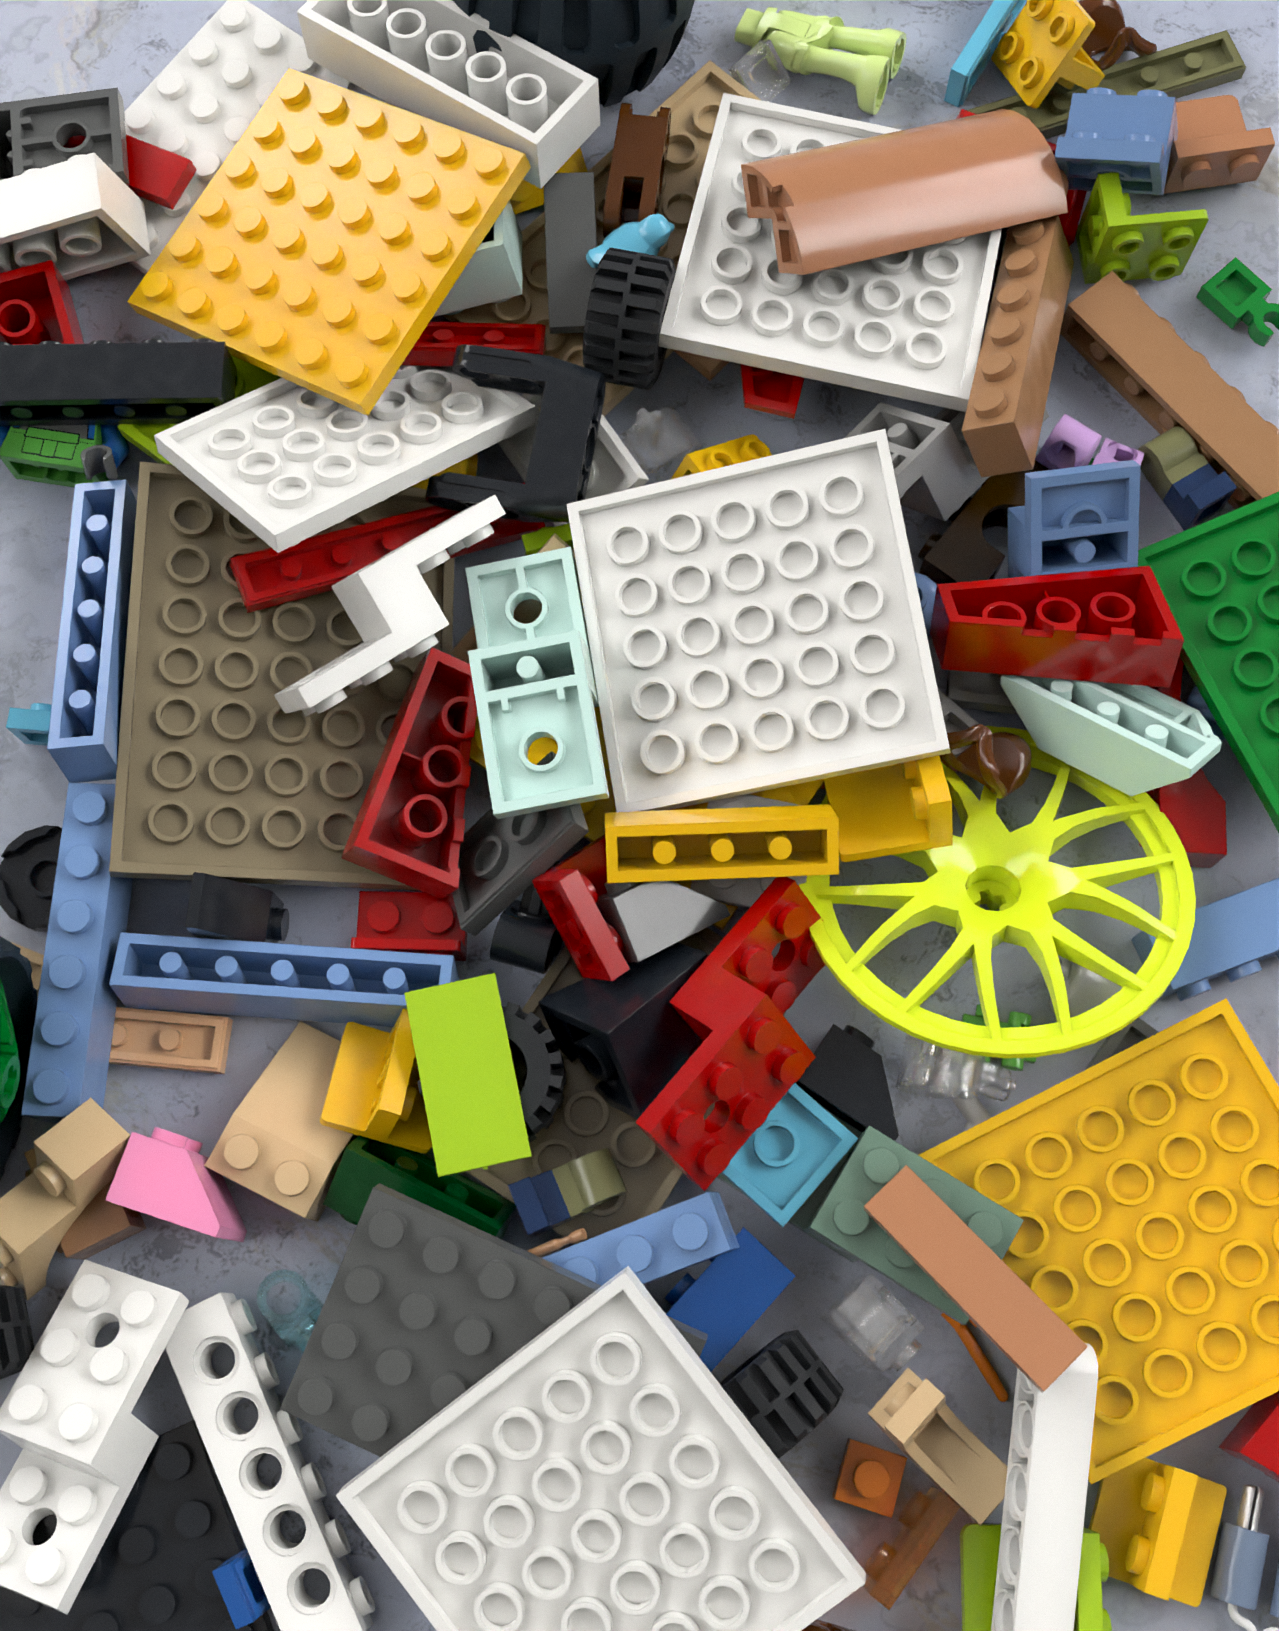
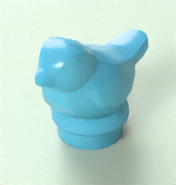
[586,213,675,268]

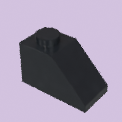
[185,872,289,943]
[796,1024,899,1141]

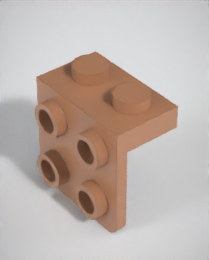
[1163,95,1275,194]

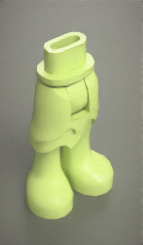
[734,7,907,115]

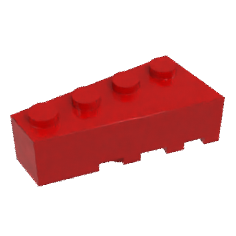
[341,647,477,899]

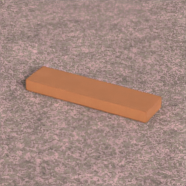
[864,1165,1088,1393]

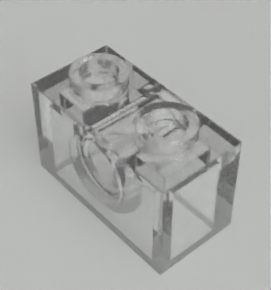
[820,1274,925,1372]

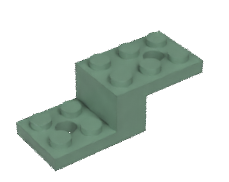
[717,1113,1024,1325]

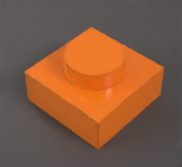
[832,1438,907,1518]

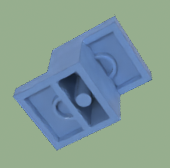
[1055,87,1178,195]
[1008,460,1141,578]

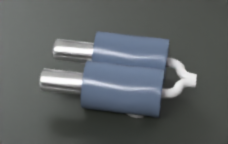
[1209,1484,1279,1631]

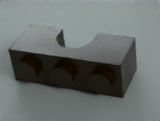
[918,460,1049,585]

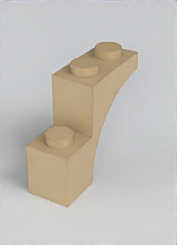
[0,1097,130,1301]

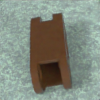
[603,103,671,238]

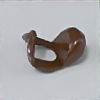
[1078,0,1157,71]
[939,724,1032,800]

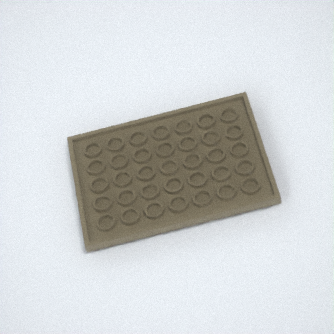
[109,461,454,891]

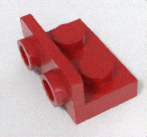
[350,891,468,961]

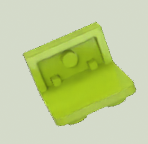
[960,1523,1112,1631]

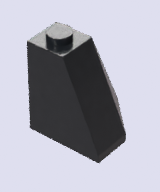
[538,942,709,1119]

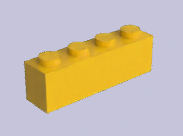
[605,804,839,883]

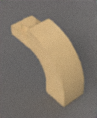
[868,1368,1007,1526]

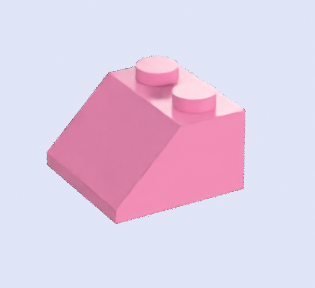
[105,1127,247,1242]

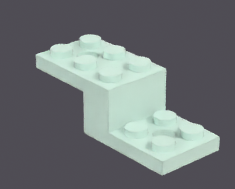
[465,547,609,819]

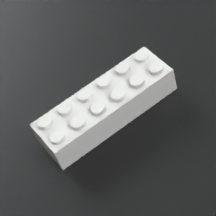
[297,0,600,189]

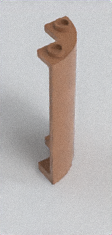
[741,109,1069,275]

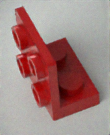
[531,834,630,981]

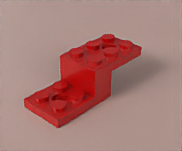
[635,877,825,1191]

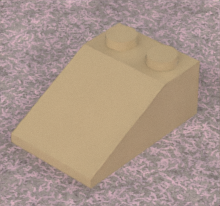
[204,1021,359,1222]

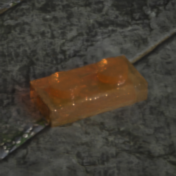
[863,1486,960,1610]

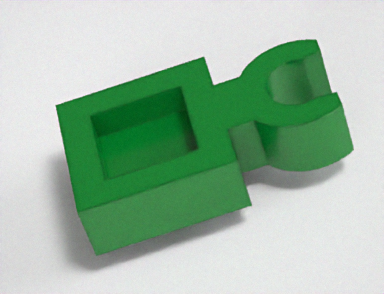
[1196,257,1279,347]

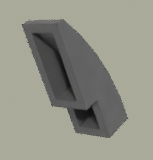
[544,172,597,334]

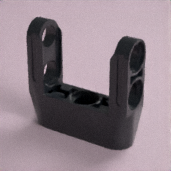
[425,344,606,522]

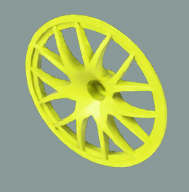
[799,726,1196,1058]

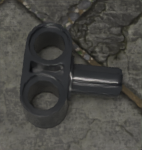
[489,861,563,974]

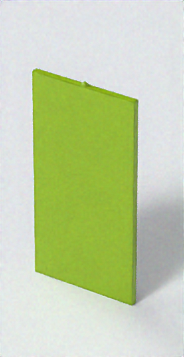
[404,973,532,1177]

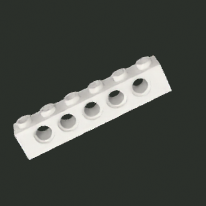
[165,1292,375,1631]

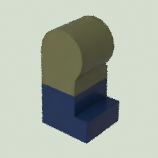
[1138,426,1237,531]
[508,1148,627,1238]

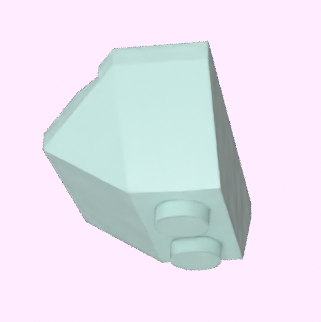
[1000,674,1222,796]

